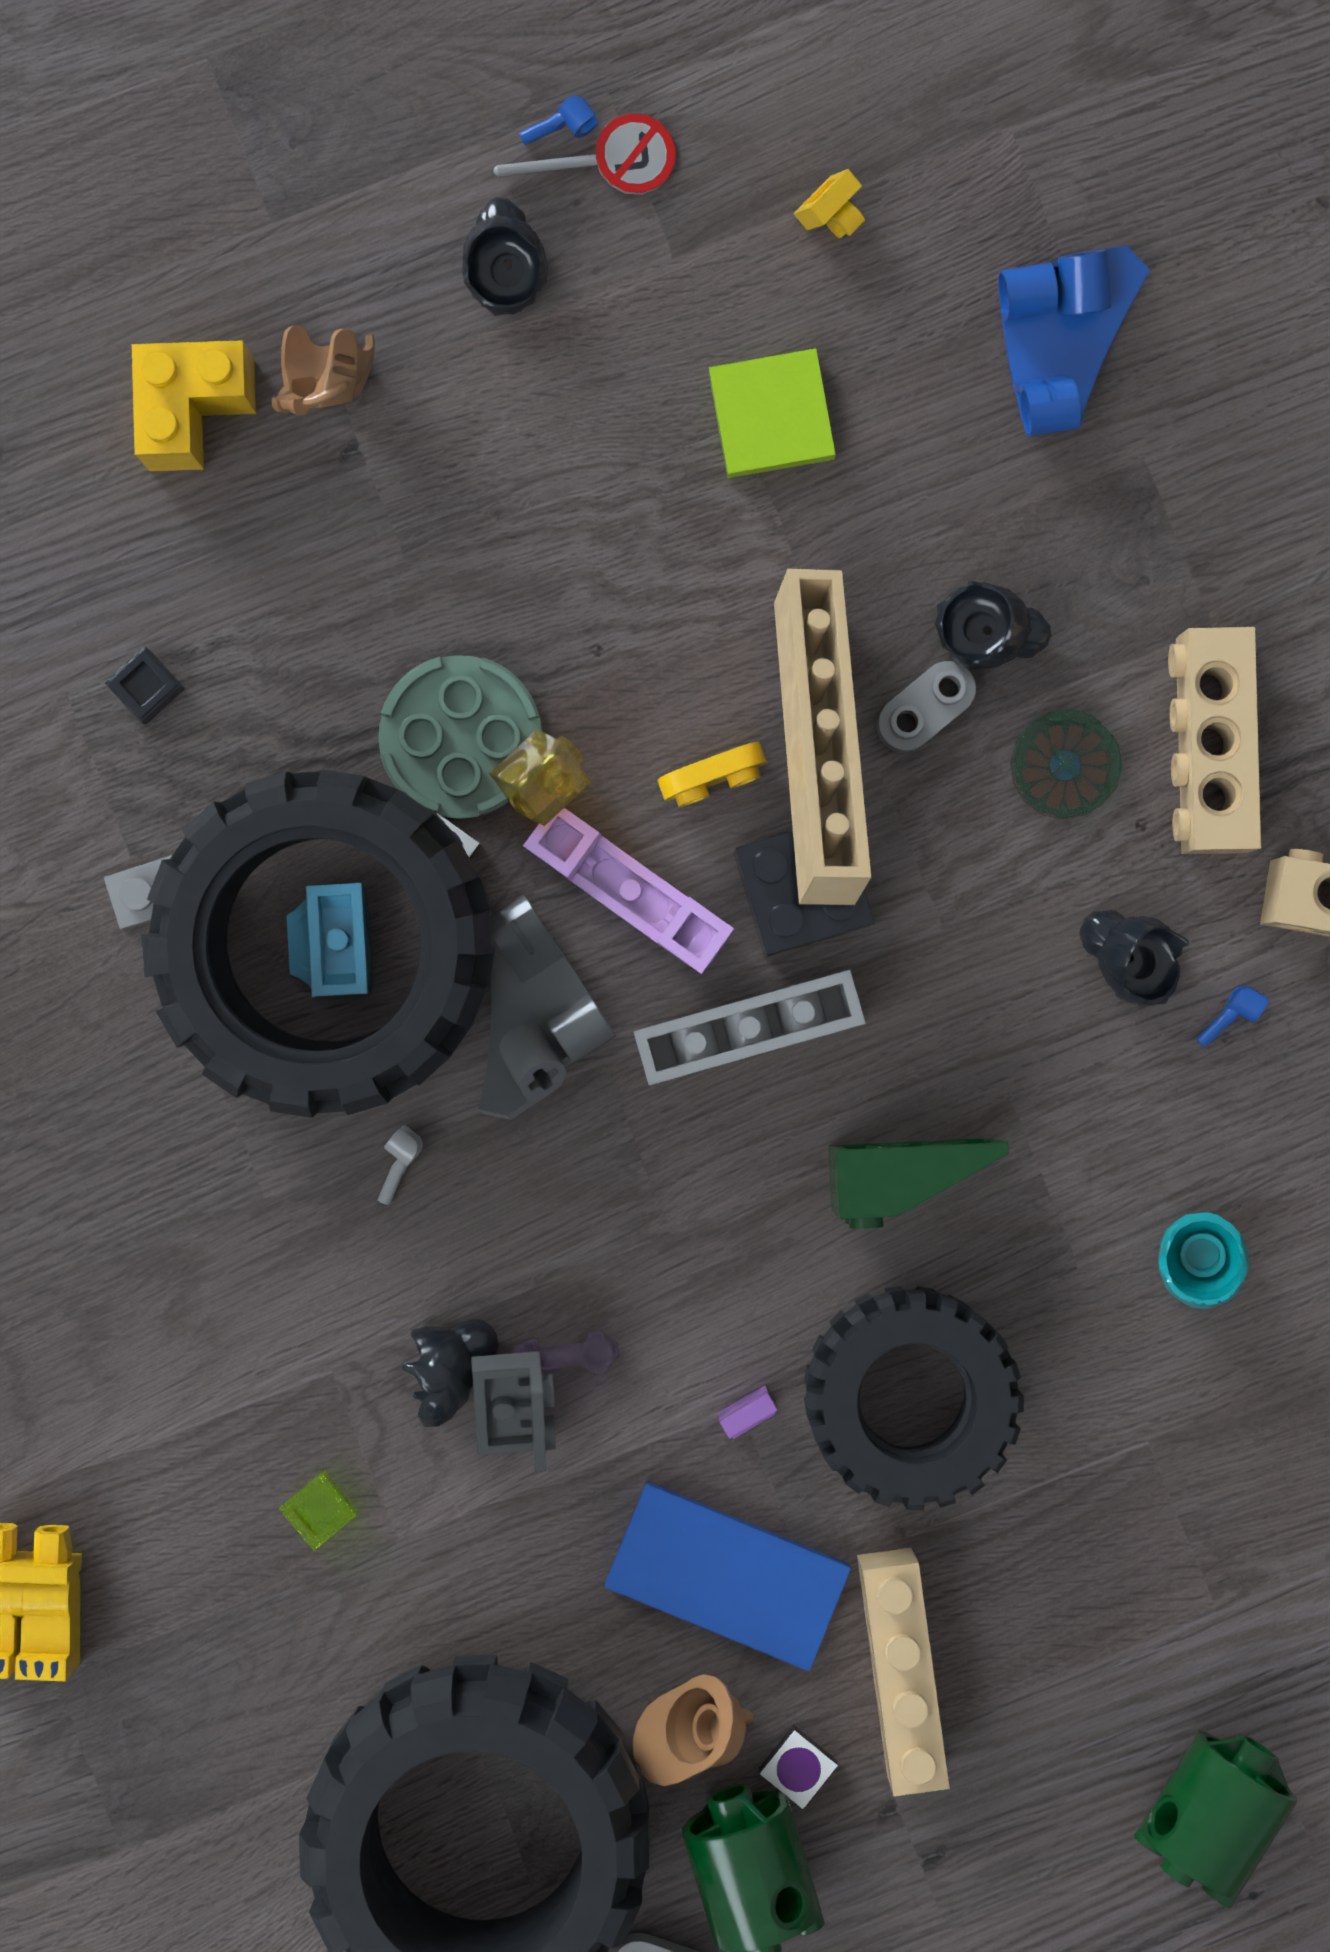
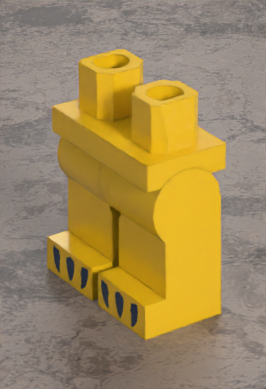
[0,1523,82,1682]

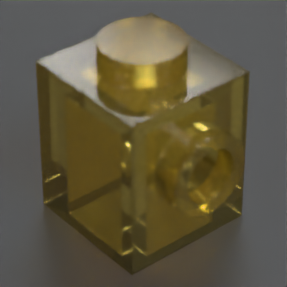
[489,730,591,826]

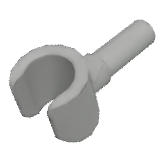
[377,1125,423,1205]

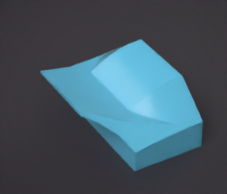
[287,883,372,997]

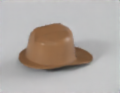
[633,1674,754,1787]

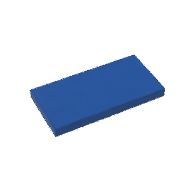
[604,1480,851,1672]

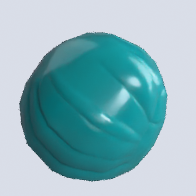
[1158,1212,1249,1309]

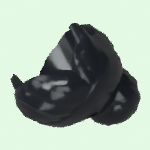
[462,197,548,316]
[935,581,1052,669]
[1079,910,1189,1007]
[402,1319,499,1427]

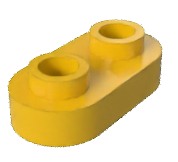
[657,741,768,807]

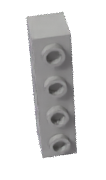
[633,970,866,1085]

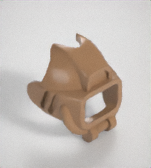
[271,326,375,415]

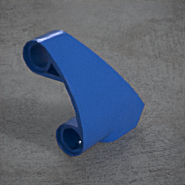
[998,245,1150,437]

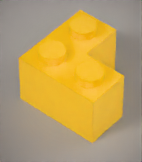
[132,340,256,471]

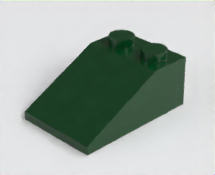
[828,1138,1009,1229]

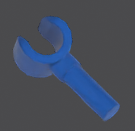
[519,95,598,145]
[1196,986,1269,1047]

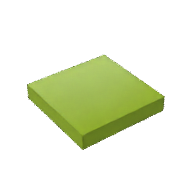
[709,348,836,478]

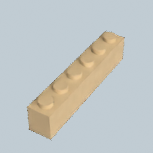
[774,569,871,905]

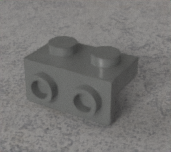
[472,1351,556,1472]

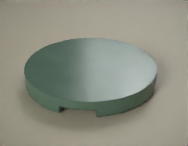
[378,655,543,820]

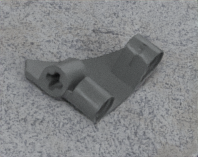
[478,894,616,1120]

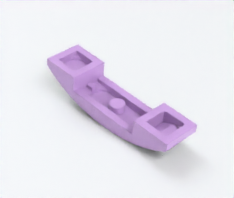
[523,801,735,974]

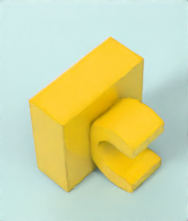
[793,169,865,239]

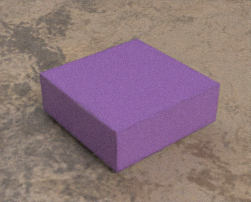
[718,1385,778,1439]

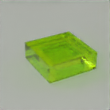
[279,1469,359,1551]

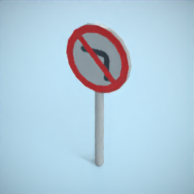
[494,113,676,195]

